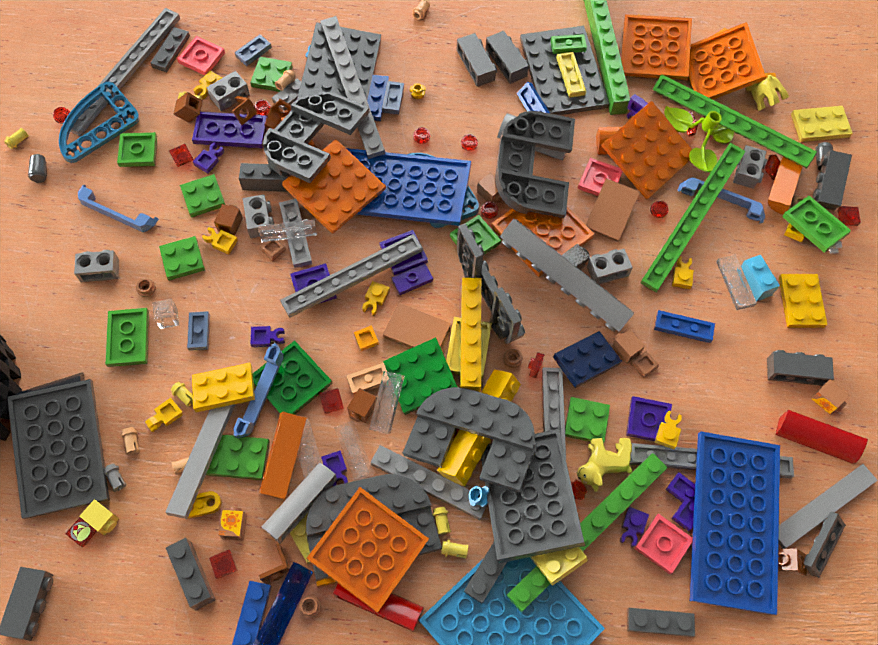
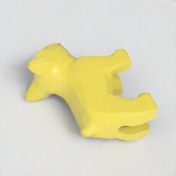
[745,75,789,111]
[577,438,632,492]

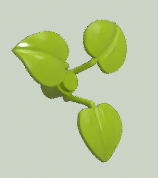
[664,106,734,172]

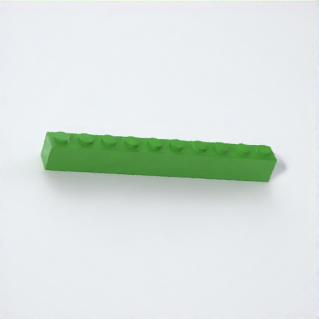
[584,0,630,115]

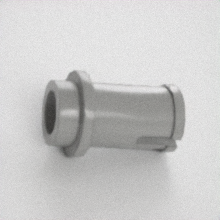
[104,464,126,492]

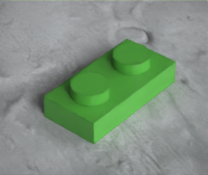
[551,34,587,54]

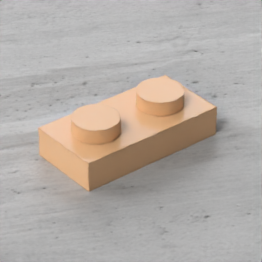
[347,363,390,396]

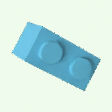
[738,255,780,302]

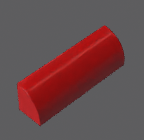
[775,410,868,464]
[333,584,424,632]

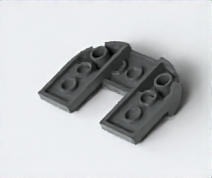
[263,92,370,183]
[495,111,575,218]
[457,224,525,344]
[403,387,536,493]
[306,474,442,581]

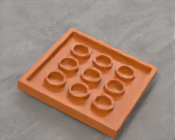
[621,14,692,80]
[689,22,766,100]
[601,101,692,199]
[282,139,386,234]
[491,207,594,278]
[306,487,429,613]

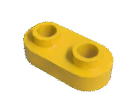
[188,491,222,519]

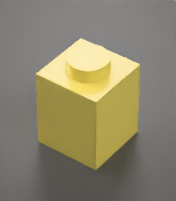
[79,499,119,535]

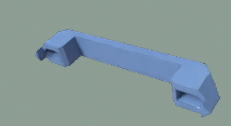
[678,177,765,223]
[78,185,159,232]
[233,343,283,438]

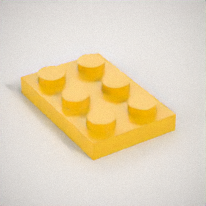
[778,274,827,328]
[192,363,255,413]

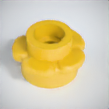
[409,83,426,99]

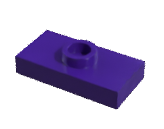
[392,264,433,295]

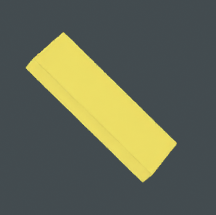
[556,52,586,98]

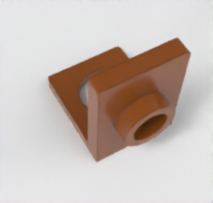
[232,96,257,125]
[264,99,291,129]
[259,543,290,583]
[778,549,807,576]

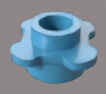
[469,486,490,507]

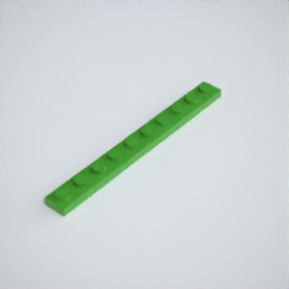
[653,74,817,169]
[641,143,746,293]
[506,453,668,612]

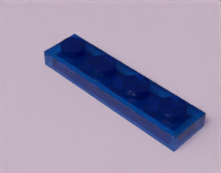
[253,562,313,645]

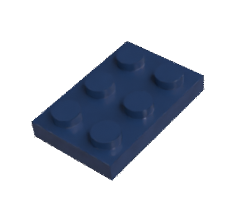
[553,331,622,388]

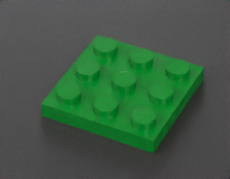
[383,337,458,415]
[253,341,333,415]

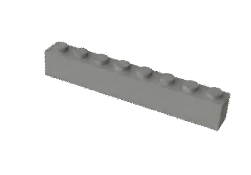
[500,219,634,331]

